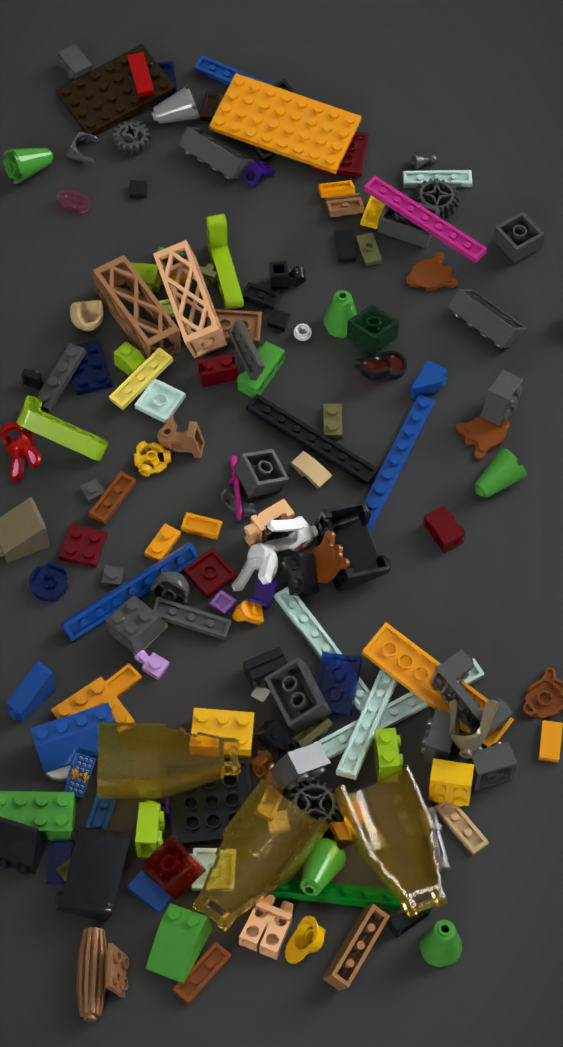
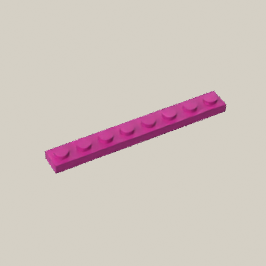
[364,176,487,263]

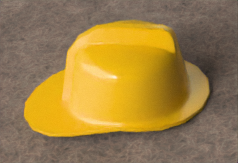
[285,915,326,964]

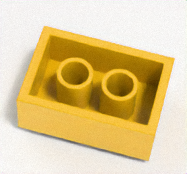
[190,708,255,760]

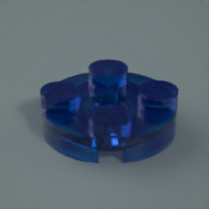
[29,563,69,602]

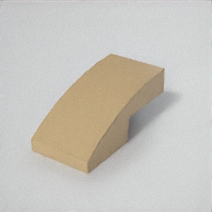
[290,451,332,489]

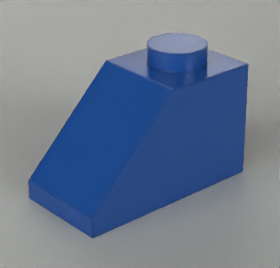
[410,361,448,399]

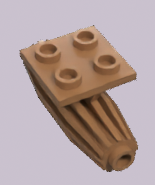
[76,927,129,1022]

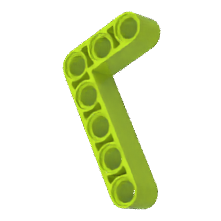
[206,214,244,310]
[16,395,109,461]

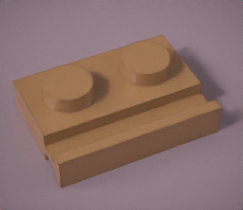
[325,193,364,217]

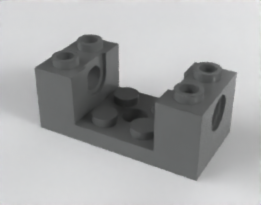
[430,650,513,740]

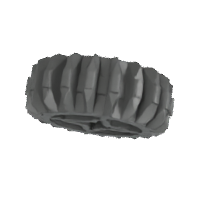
[413,178,460,219]
[286,780,342,835]

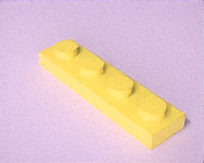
[109,347,173,410]

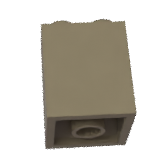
[0,497,50,563]

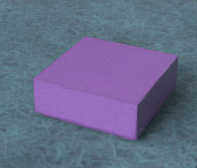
[209,590,236,617]

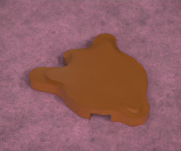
[406,252,458,291]
[455,417,510,461]
[311,530,350,583]
[522,667,563,719]

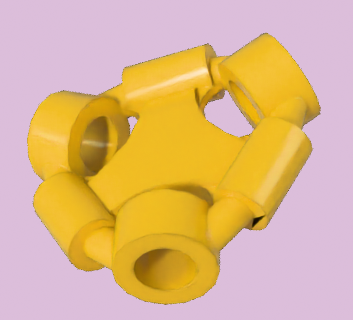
[133,441,171,477]

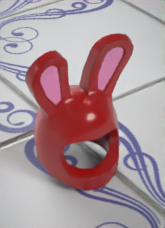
[0,422,41,481]

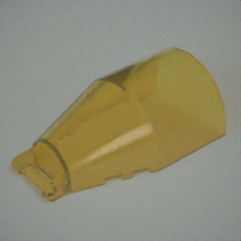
[97,723,241,799]
[333,766,447,917]
[193,778,330,931]

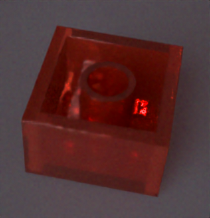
[142,834,206,900]

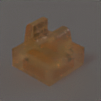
[248,750,274,778]

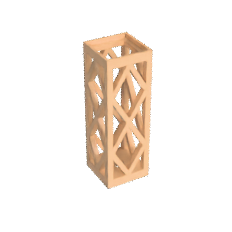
[153,240,228,359]

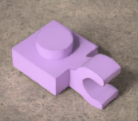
[134,650,170,680]

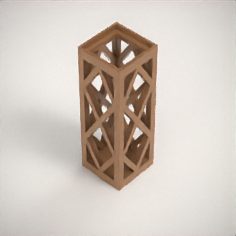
[93,255,181,360]

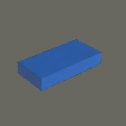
[127,871,173,914]

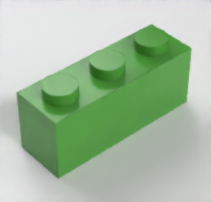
[237,341,285,398]

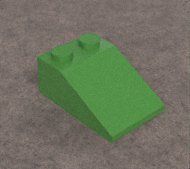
[146,903,213,984]

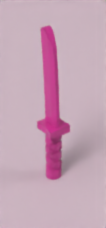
[229,456,242,521]

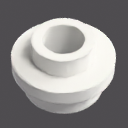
[294,324,312,341]

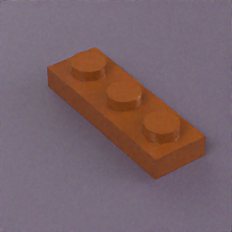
[89,471,137,525]
[173,942,232,1005]

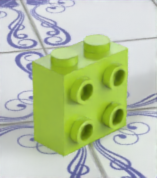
[373,728,403,783]
[135,800,165,858]

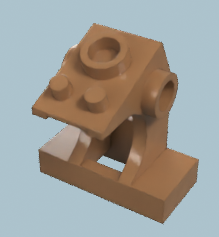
[157,415,205,458]

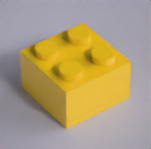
[428,758,474,806]

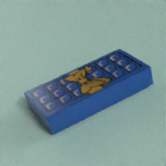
[62,752,96,798]

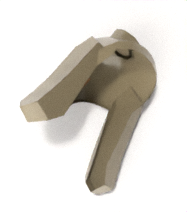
[449,699,499,758]

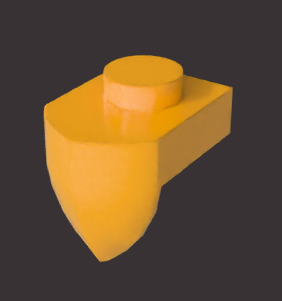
[232,600,264,625]

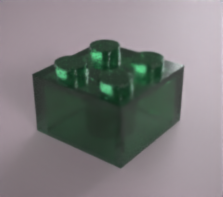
[347,304,399,355]

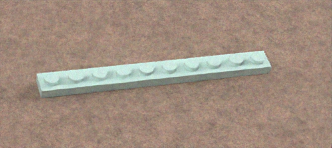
[315,658,485,759]

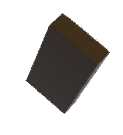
[200,91,223,122]

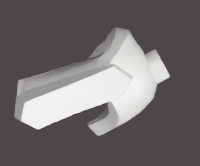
[263,516,318,553]
[232,543,278,591]

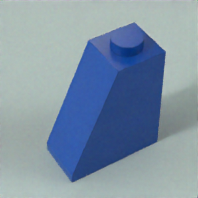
[6,661,56,723]

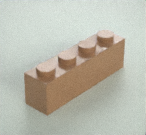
[322,904,390,991]

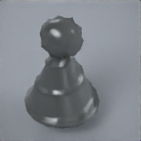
[410,154,437,171]

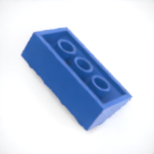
[30,702,123,773]

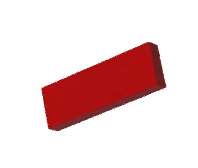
[127,52,155,98]

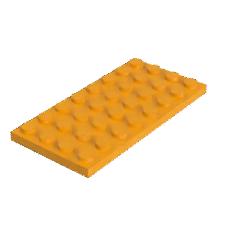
[209,73,362,174]

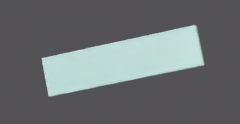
[402,170,473,188]

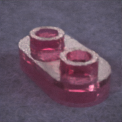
[57,189,91,213]

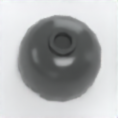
[150,571,190,605]

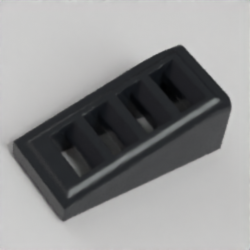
[387,904,432,937]

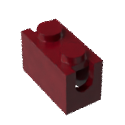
[198,353,238,387]
[423,505,465,553]

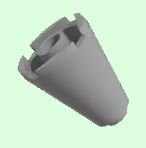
[151,85,200,124]

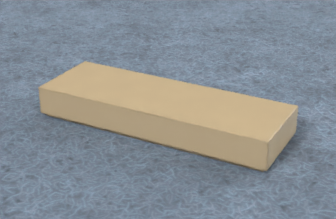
[434,800,489,856]

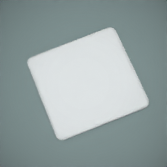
[251,687,271,702]

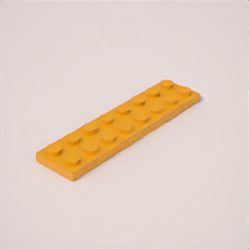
[361,622,514,748]

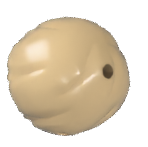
[70,300,104,332]

